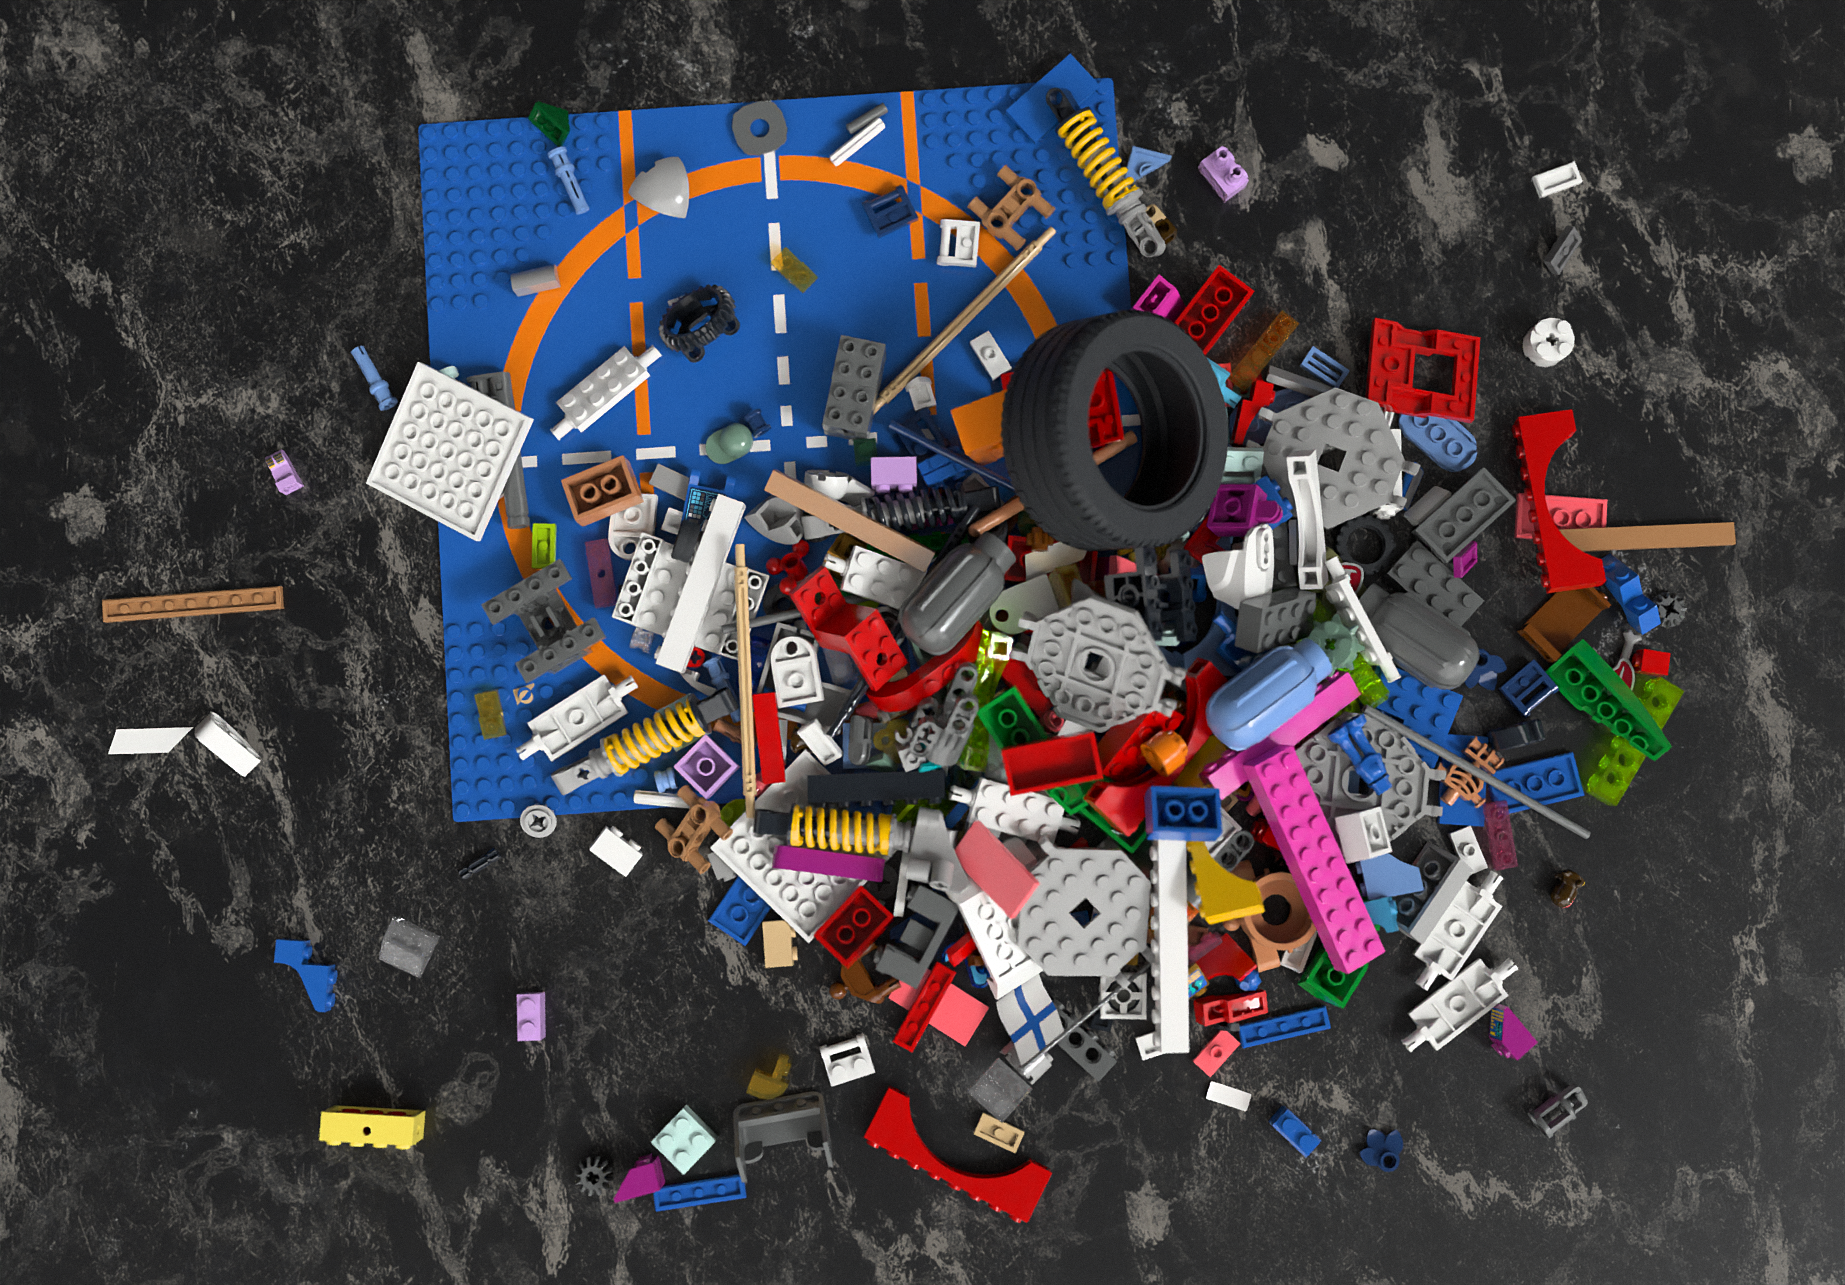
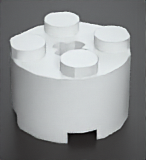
[1522,318,1575,367]

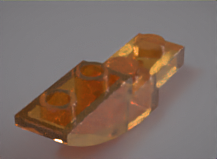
[1228,310,1299,392]

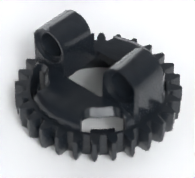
[658,284,740,363]

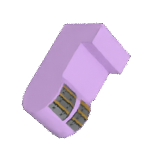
[265,449,304,495]

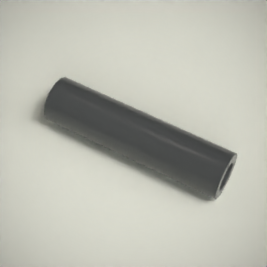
[845,102,888,135]

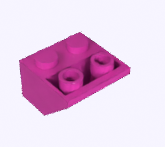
[1130,275,1186,323]

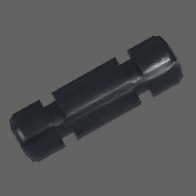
[458,848,501,879]

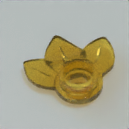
[873,719,909,764]

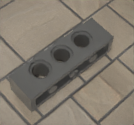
[1052,998,1117,1082]

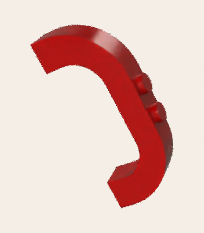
[865,620,986,712]

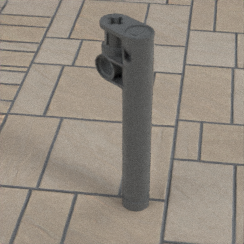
[466,372,530,529]

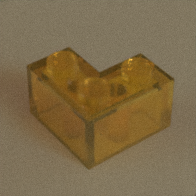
[1048,563,1106,610]

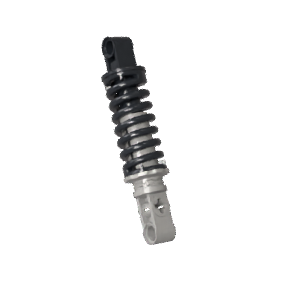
[801,482,1001,539]

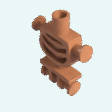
[1434,736,1504,808]

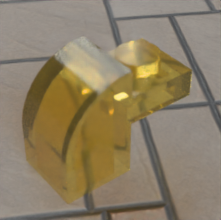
[746,1053,791,1099]

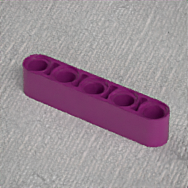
[772,845,885,882]

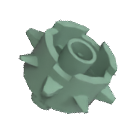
[1308,614,1365,677]

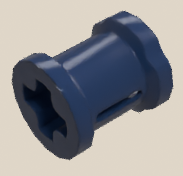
[743,408,771,438]

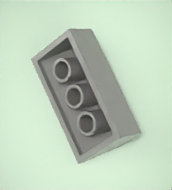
[1392,841,1473,945]

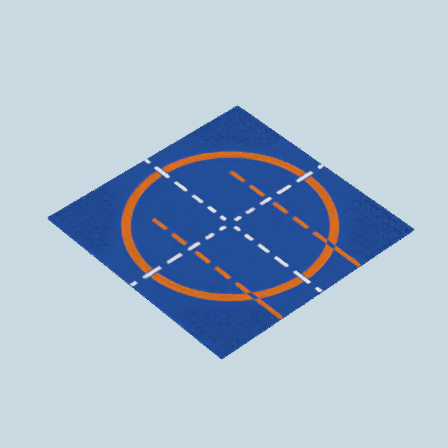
[418,78,1163,822]

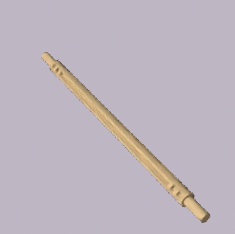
[874,226,1056,414]
[734,544,757,818]

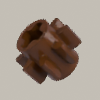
[1026,527,1054,552]

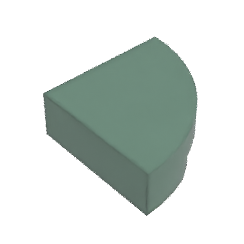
[865,753,898,772]

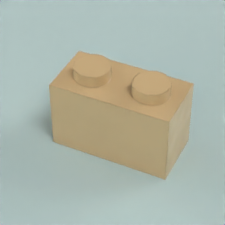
[762,919,798,968]

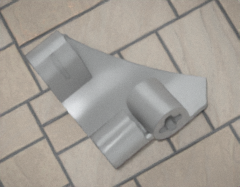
[906,807,971,894]

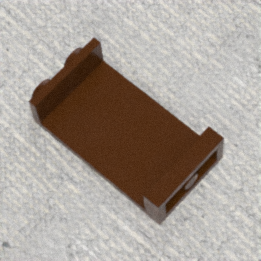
[1517,587,1611,663]

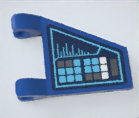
[680,468,736,532]

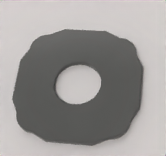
[732,101,788,156]

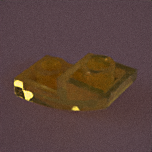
[770,247,818,293]
[474,689,507,740]

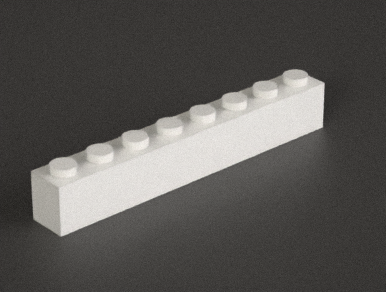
[654,494,746,674]

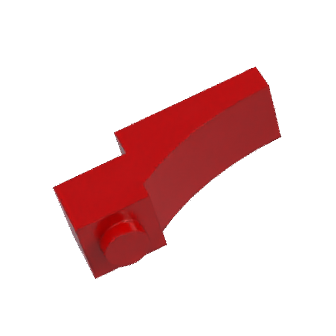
[1230,380,1276,447]
[1193,989,1268,1026]

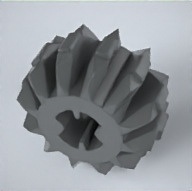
[574,1156,614,1196]

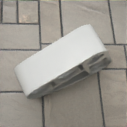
[195,712,262,777]

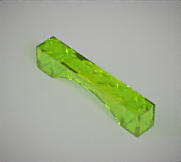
[956,630,1013,772]

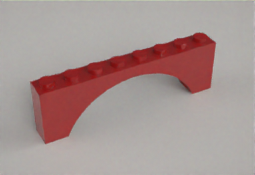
[1512,409,1606,593]
[1083,657,1228,837]
[864,1085,1052,1223]

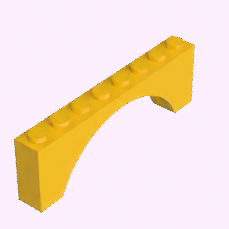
[1173,735,1265,924]

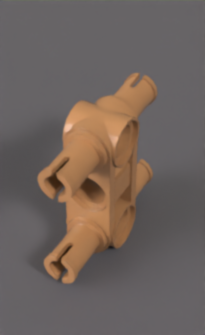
[968,165,1055,251]
[655,785,733,874]

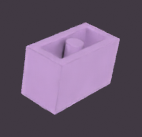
[517,992,546,1041]

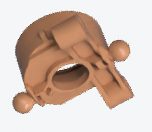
[1223,860,1316,972]

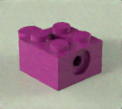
[1207,484,1283,537]

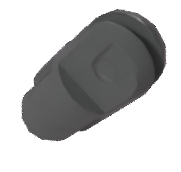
[848,715,873,766]

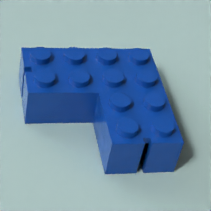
[1358,665,1463,769]

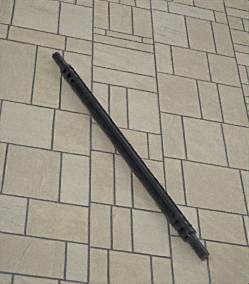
[826,504,980,739]

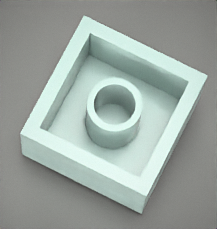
[651,1105,718,1175]

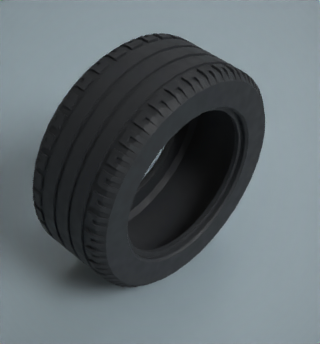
[1001,310,1228,551]

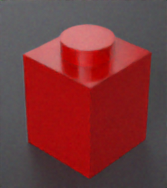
[1632,649,1671,677]

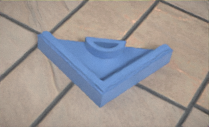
[1124,146,1171,182]

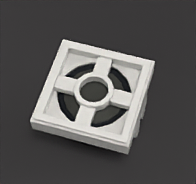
[1098,972,1147,1019]

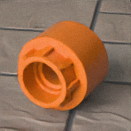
[1141,730,1188,777]

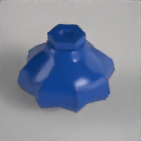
[1233,970,1262,992]

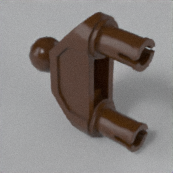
[829,942,901,1004]

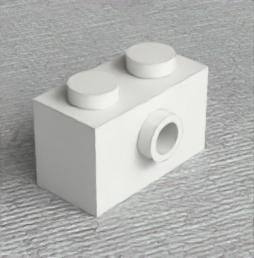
[589,826,642,877]

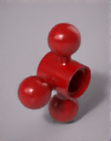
[766,539,809,595]

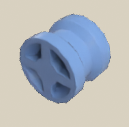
[654,767,678,793]

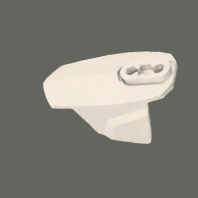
[1202,524,1274,610]

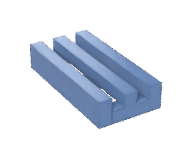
[1300,346,1350,388]

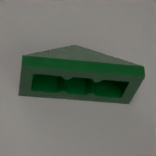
[528,101,570,147]

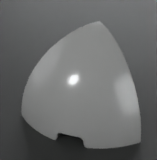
[628,157,689,218]
[744,494,804,544]

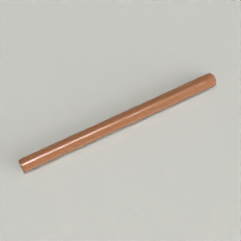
[968,431,1137,538]

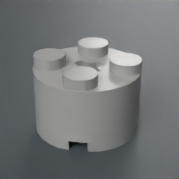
[1000,1040,1053,1085]

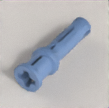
[547,147,589,214]
[351,346,398,411]
[702,656,741,723]

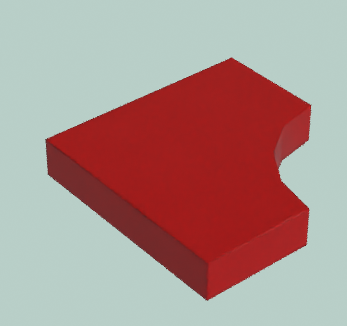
[1193,932,1257,982]

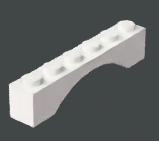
[1287,449,1329,589]

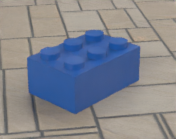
[1144,786,1223,842]

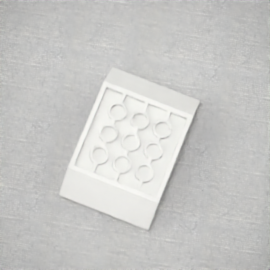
[612,532,770,660]
[945,835,1043,999]

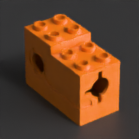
[950,389,1007,466]

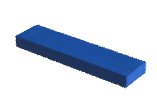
[1238,1005,1331,1048]
[653,1174,747,1211]

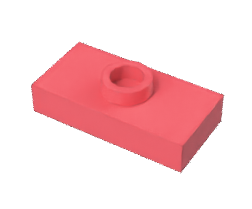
[1192,1030,1240,1077]

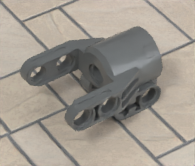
[910,662,978,766]
[1186,830,1254,910]

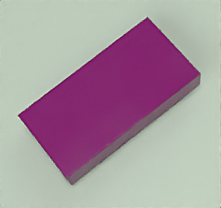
[1453,541,1477,578]

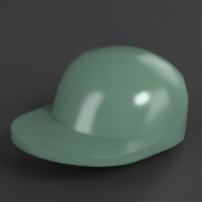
[706,423,754,464]

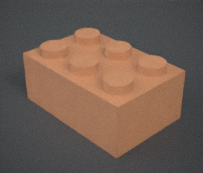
[561,455,644,527]

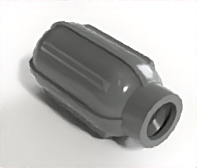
[898,531,1016,655]
[1359,583,1480,690]

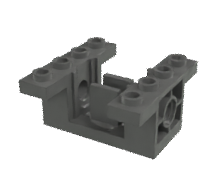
[481,559,606,683]
[873,882,959,989]

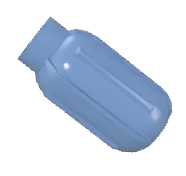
[1205,638,1332,751]

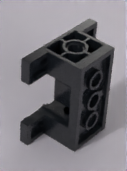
[1104,547,1197,642]

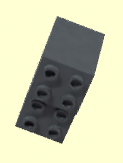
[822,335,886,443]
[1411,468,1516,564]

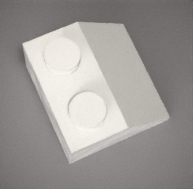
[1335,807,1392,863]

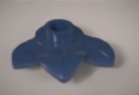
[1464,648,1507,690]
[1359,1129,1403,1172]

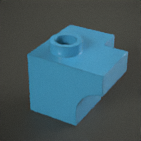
[1364,897,1399,933]

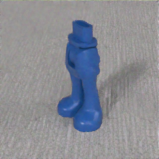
[1327,713,1392,796]

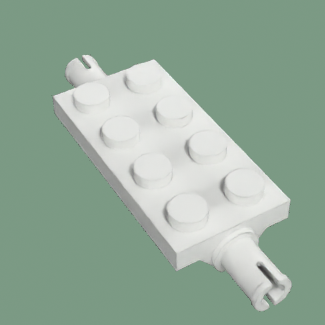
[550,345,661,440]
[822,546,925,610]
[1324,556,1401,683]
[515,675,638,761]
[949,777,1080,844]
[1412,871,1503,991]
[1401,958,1518,1052]

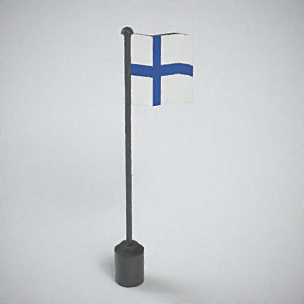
[996,948,1155,1073]

